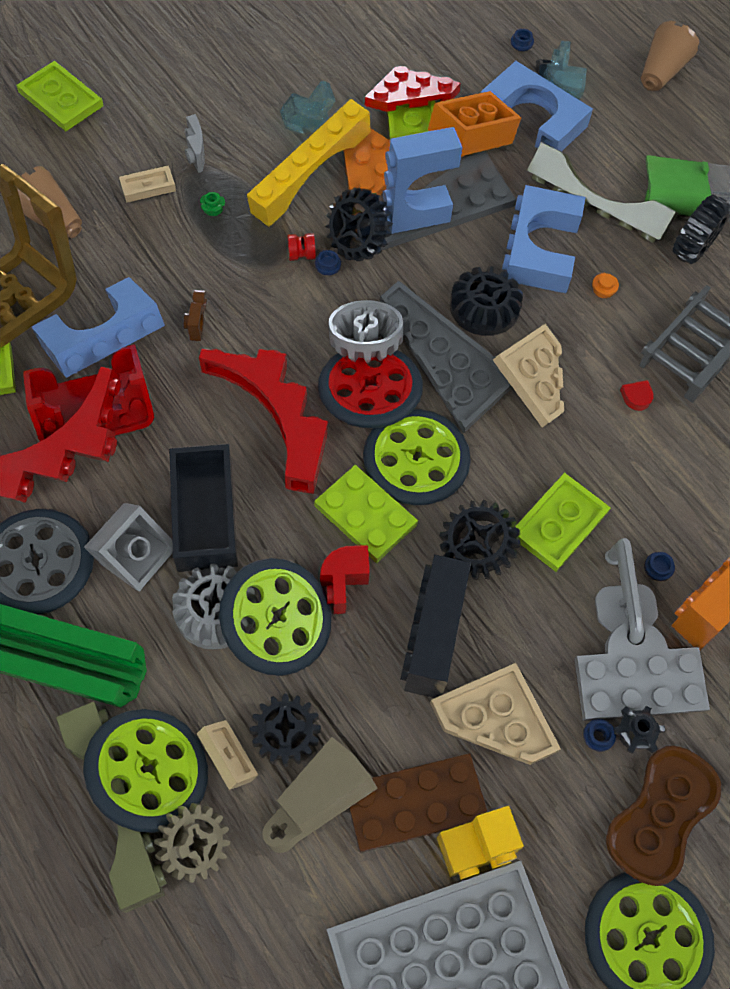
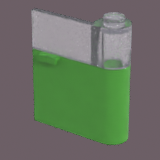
[644,155,730,221]

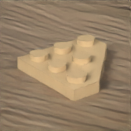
[493,324,564,428]
[430,663,561,765]

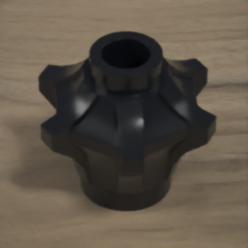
[613,706,665,754]

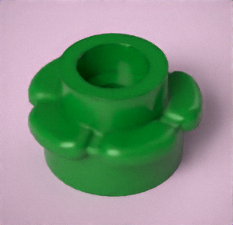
[200,192,225,216]

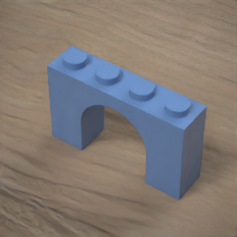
[481,61,593,152]
[383,127,463,234]
[502,185,586,293]
[31,277,165,378]

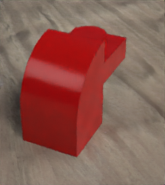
[320,545,370,614]

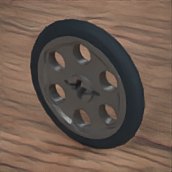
[0,509,94,615]

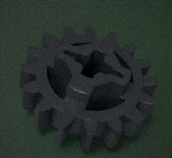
[250,693,321,767]

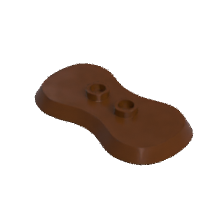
[606,746,722,886]

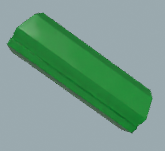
[0,604,147,708]

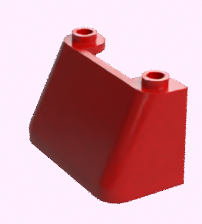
[23,344,154,442]

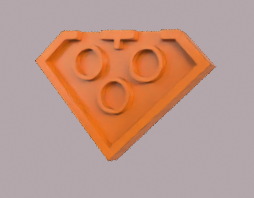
[343,128,390,195]

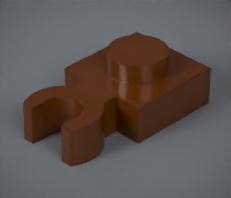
[184,290,207,341]

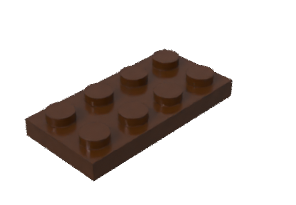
[349,753,487,853]

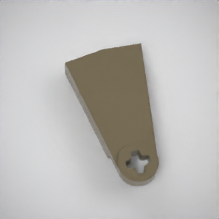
[262,737,378,853]

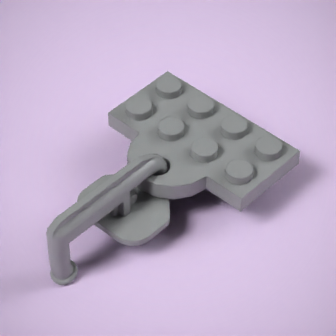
[574,538,710,721]

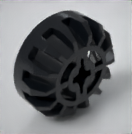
[450,266,523,336]

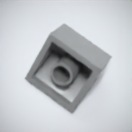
[84,503,173,591]

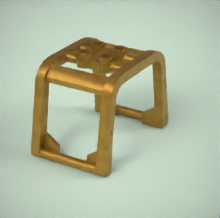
[0,164,77,347]

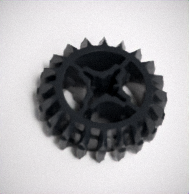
[324,188,393,261]
[673,194,730,264]
[439,499,521,580]

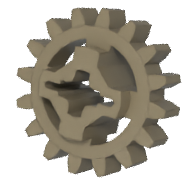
[154,803,230,883]

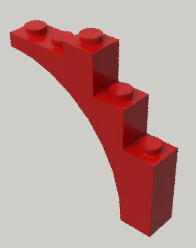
[199,348,328,494]
[0,367,121,503]

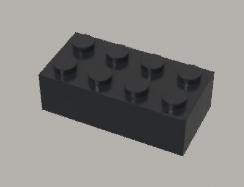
[169,444,238,572]
[400,554,471,698]

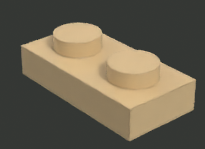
[119,165,176,203]
[197,720,258,790]

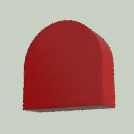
[620,380,654,411]

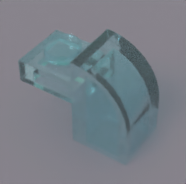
[544,41,587,100]
[280,80,336,133]

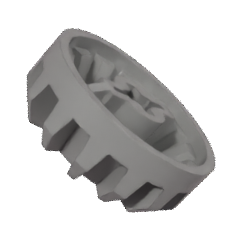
[329,300,403,363]
[172,564,257,650]

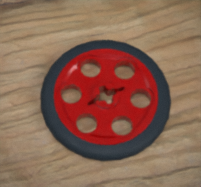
[318,350,423,428]

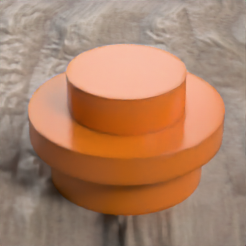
[592,273,619,298]

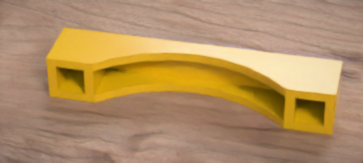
[247,99,371,227]

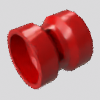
[287,233,316,261]

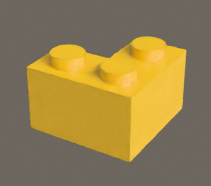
[437,805,524,880]

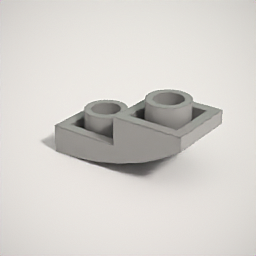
[185,114,205,173]

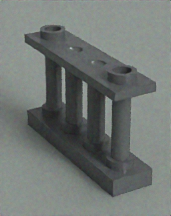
[639,285,730,403]

